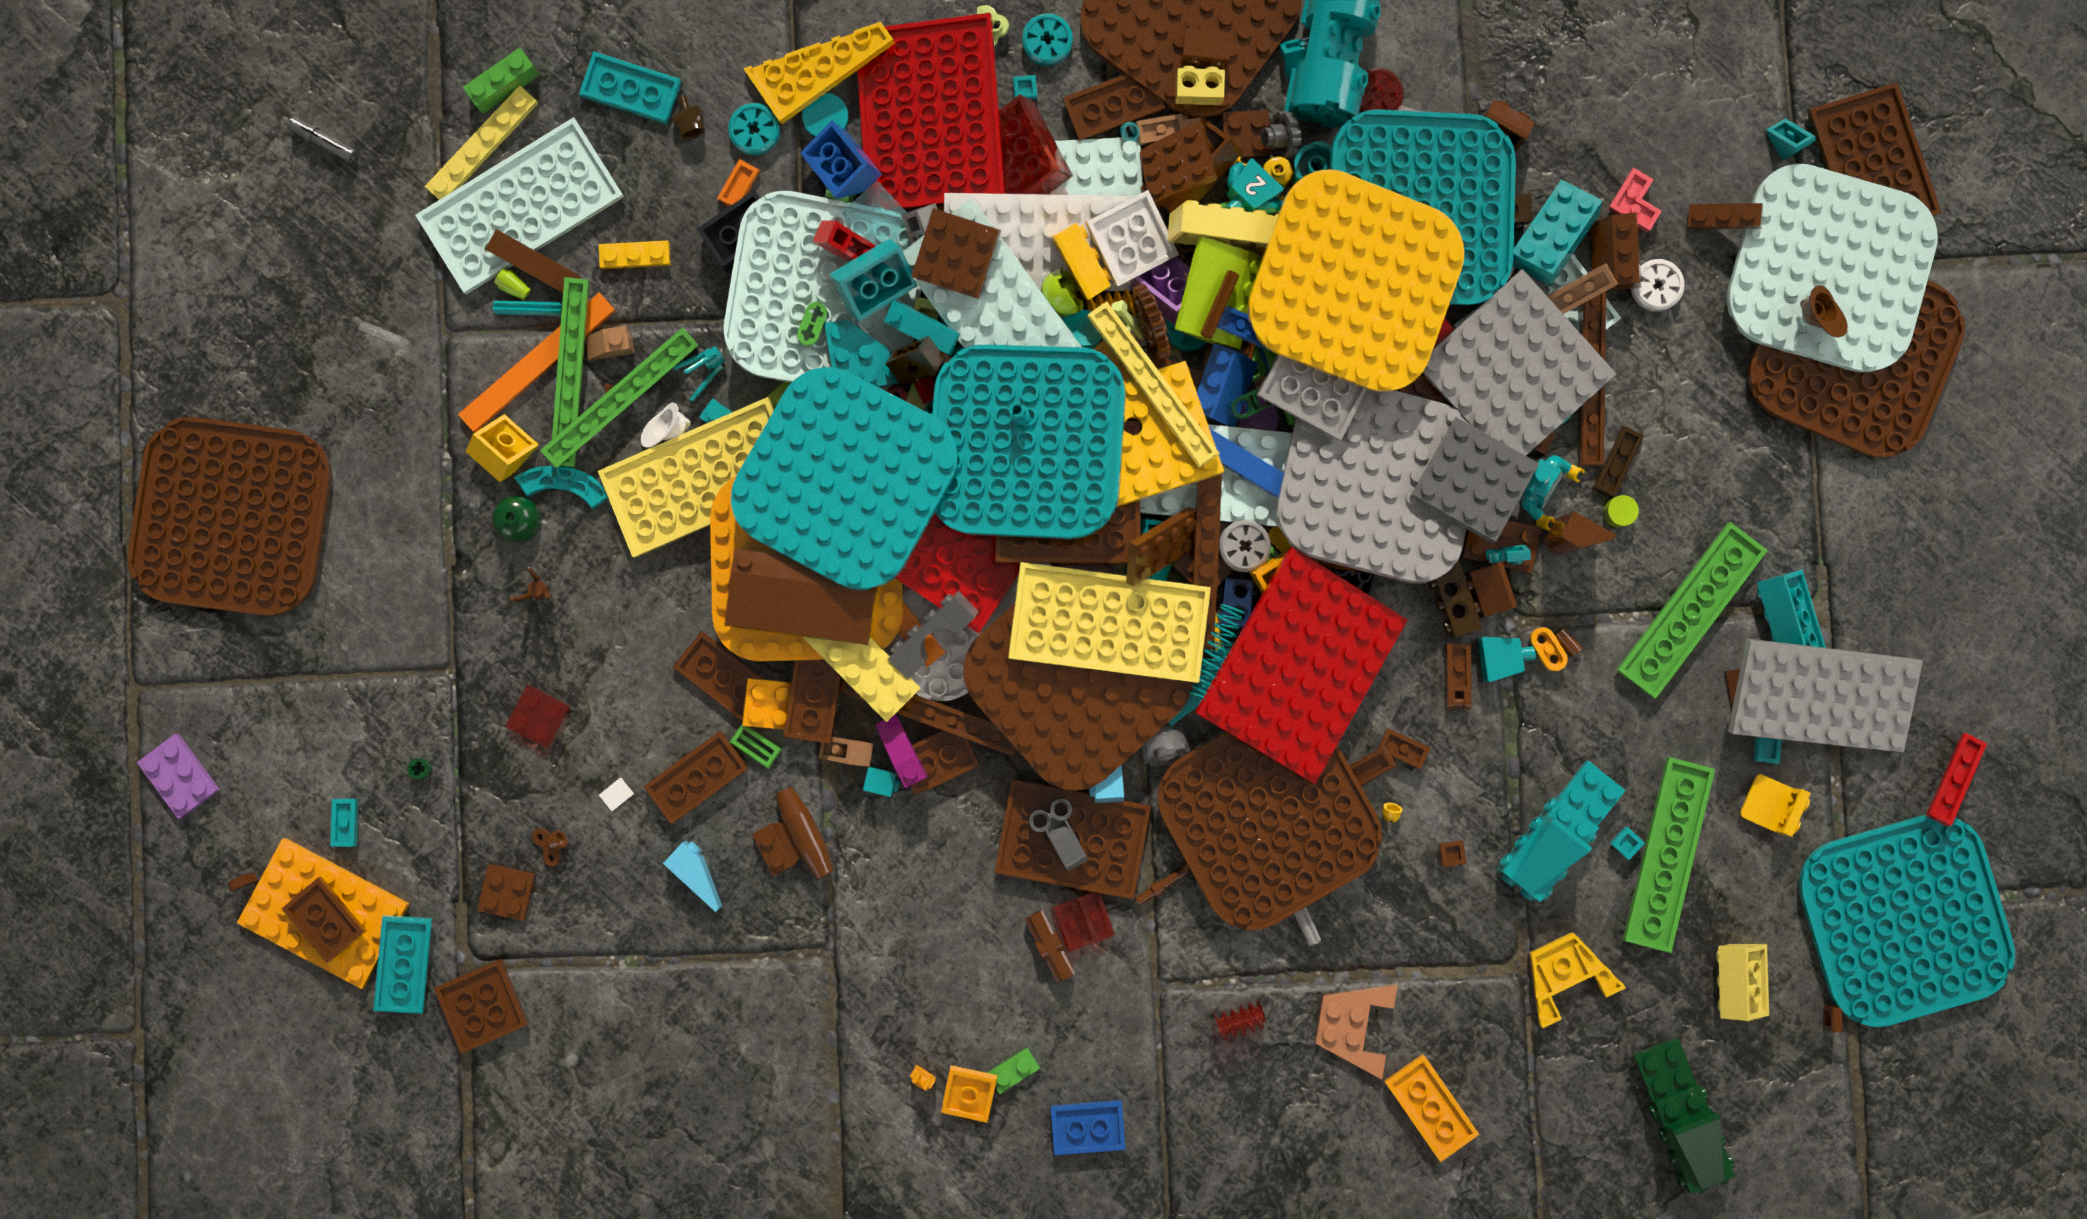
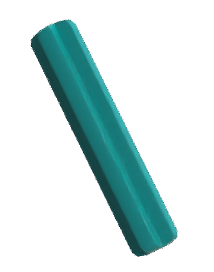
[492,301,562,316]

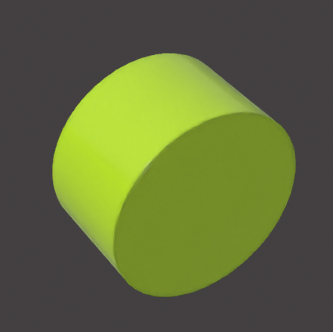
[1603,495,1639,527]

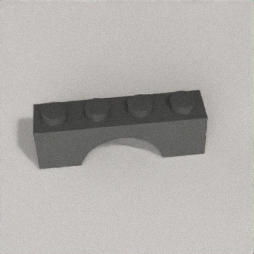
[887,591,978,680]

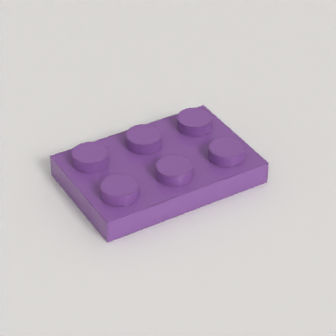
[137,734,220,819]

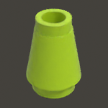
[494,268,531,300]

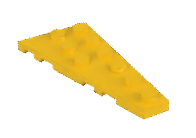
[743,22,895,124]

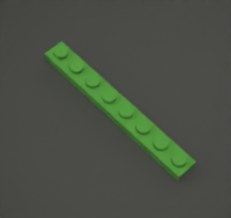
[550,277,589,467]
[540,327,698,468]

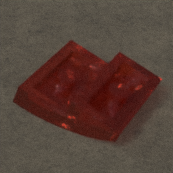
[1052,892,1115,952]

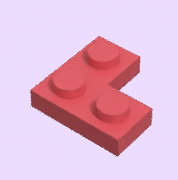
[1608,168,1661,232]

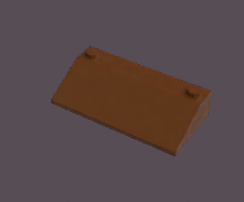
[724,549,878,646]

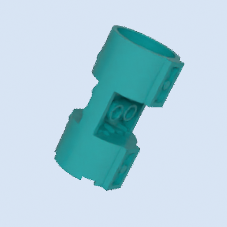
[1284,0,1381,128]

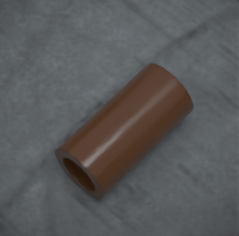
[1554,627,1583,657]

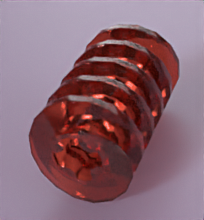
[1213,999,1266,1042]

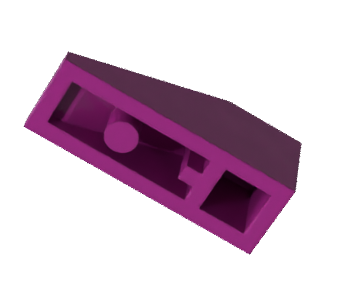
[875,714,928,788]

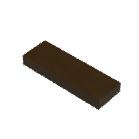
[1591,425,1644,498]

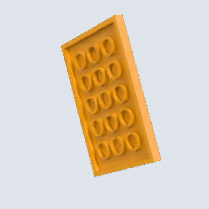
[237,838,410,989]

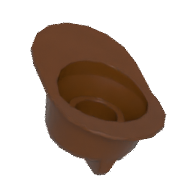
[1800,285,1848,338]

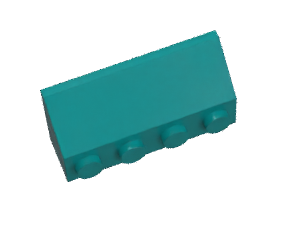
[1757,569,1826,648]

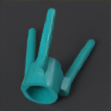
[673,346,726,402]

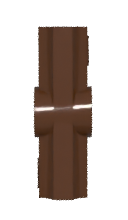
[1025,909,1075,983]

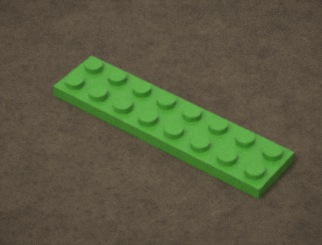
[1616,522,1768,699]
[1623,757,1715,953]

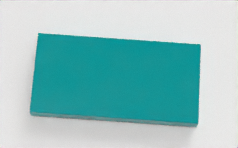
[579,51,682,125]
[373,915,432,1014]

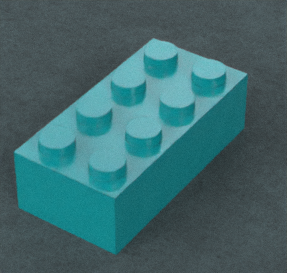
[1512,180,1603,287]

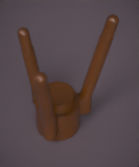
[509,567,552,602]

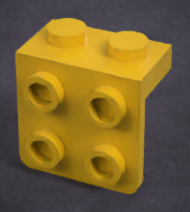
[1740,774,1811,837]

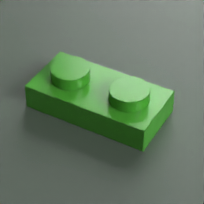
[987,1047,1040,1094]

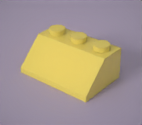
[1716,944,1769,1021]

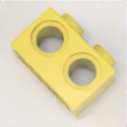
[1175,66,1225,105]

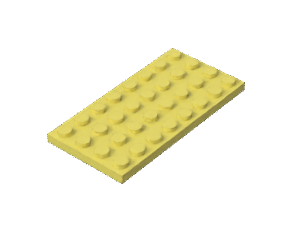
[598,397,774,558]
[1008,562,1211,683]

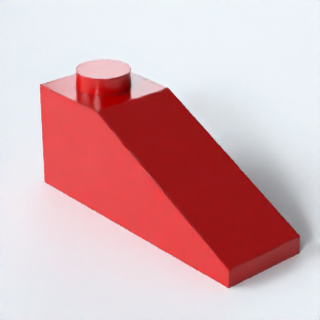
[812,220,876,262]

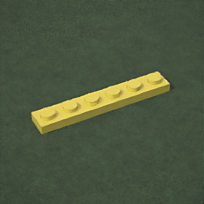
[425,85,539,200]

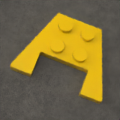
[1529,932,1625,1028]

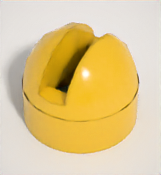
[1382,803,1402,823]

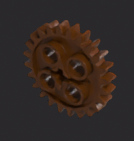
[1132,283,1171,360]

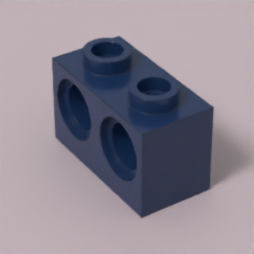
[1219,578,1257,628]

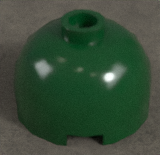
[492,496,542,543]

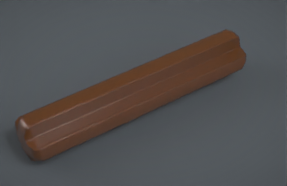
[1200,270,1239,339]

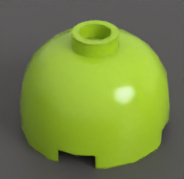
[1041,267,1083,316]

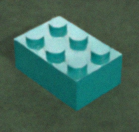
[830,239,918,321]

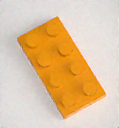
[1384,1054,1479,1162]

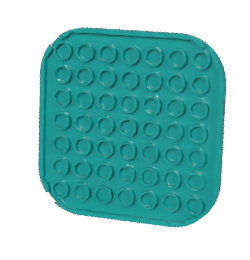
[1330,110,1516,305]
[933,344,1126,539]
[731,367,958,590]
[1799,814,2015,1027]

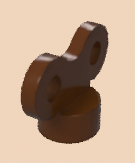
[532,828,567,867]

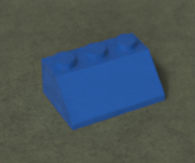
[800,120,882,199]
[1197,343,1258,427]

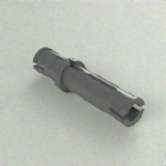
[287,116,357,163]

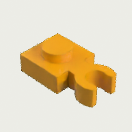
[910,1064,936,1090]

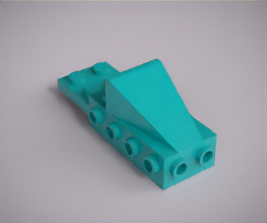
[1497,760,1626,902]

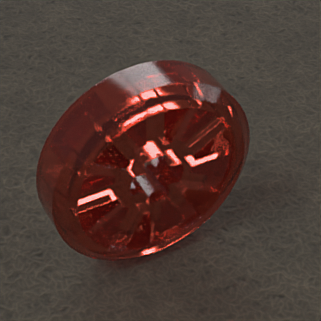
[1359,68,1404,114]

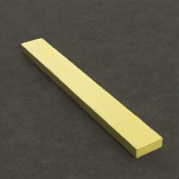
[1087,302,1219,469]

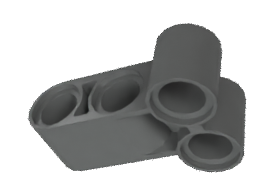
[1029,798,1088,871]

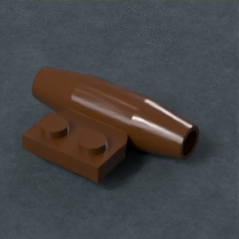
[752,787,834,880]

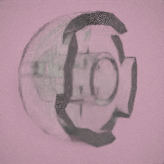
[1142,725,1191,767]

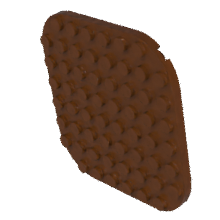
[1080,0,1301,119]
[1747,280,1965,458]
[128,417,332,616]
[963,564,1193,790]
[1157,732,1382,930]

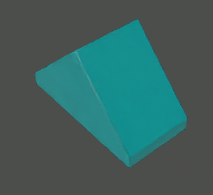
[1766,118,1816,161]

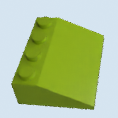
[1175,236,1263,350]

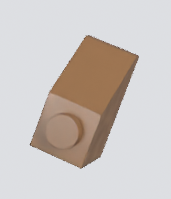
[585,326,635,361]
[818,736,873,767]

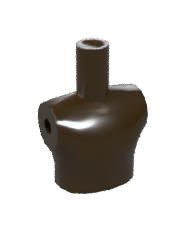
[672,95,705,140]

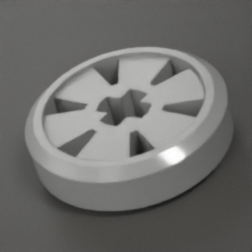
[1219,520,1271,573]

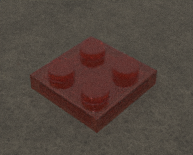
[505,685,571,748]

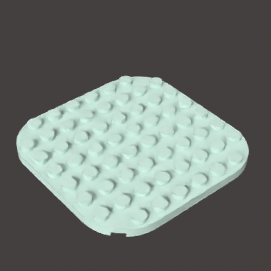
[1727,164,1938,372]
[723,191,921,390]

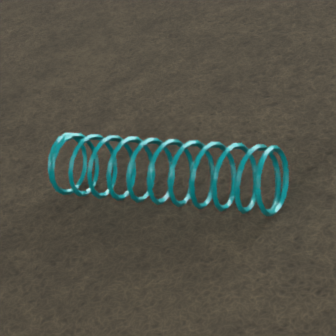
[1189,604,1245,699]

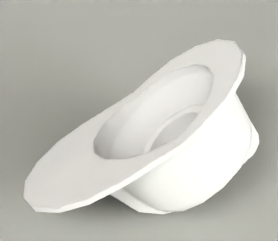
[641,403,691,448]

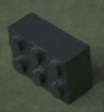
[697,190,761,273]

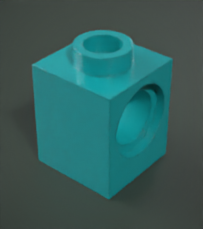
[863,767,901,797]

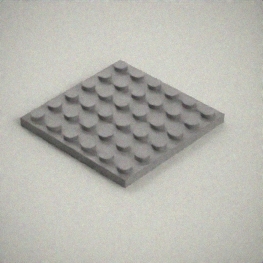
[1422,269,1616,456]

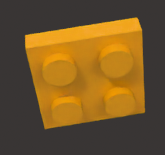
[742,678,792,729]
[941,1065,997,1122]

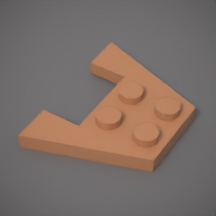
[1315,984,1398,1079]

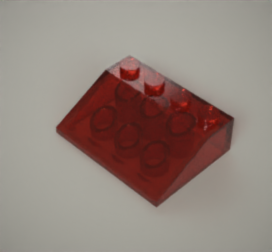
[999,94,1073,195]

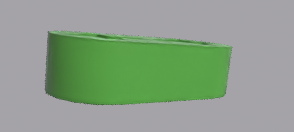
[797,302,827,347]

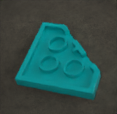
[823,319,900,387]

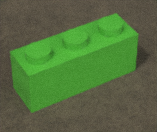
[463,47,540,114]

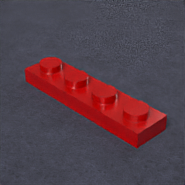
[1925,733,1987,827]

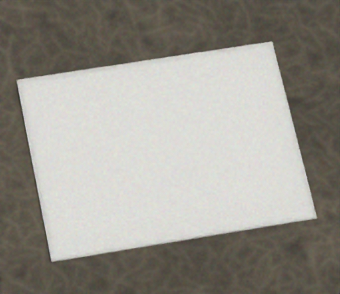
[599,778,634,811]

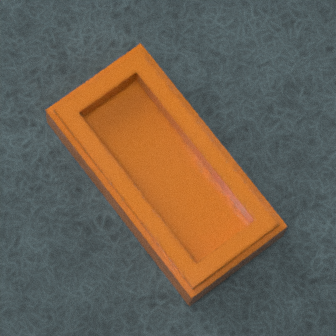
[717,159,760,207]

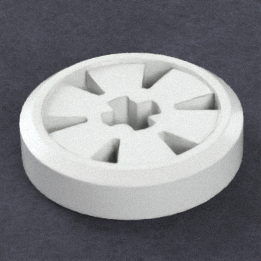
[1631,259,1684,312]

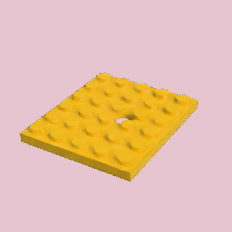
[1117,361,1224,507]

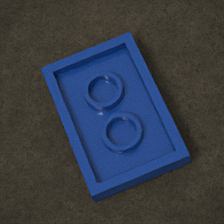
[1051,1100,1126,1155]

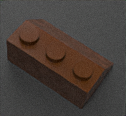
[1590,212,1642,291]
[1542,511,1616,555]

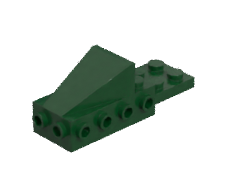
[1632,1037,1736,1194]

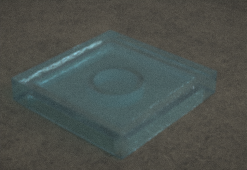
[843,180,907,246]

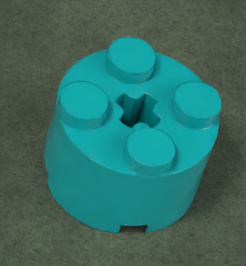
[1292,142,1331,185]

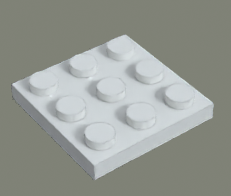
[1085,190,1179,287]

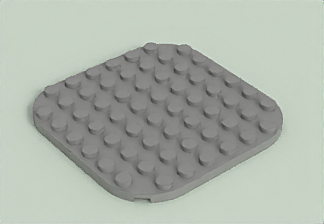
[1276,389,1472,584]

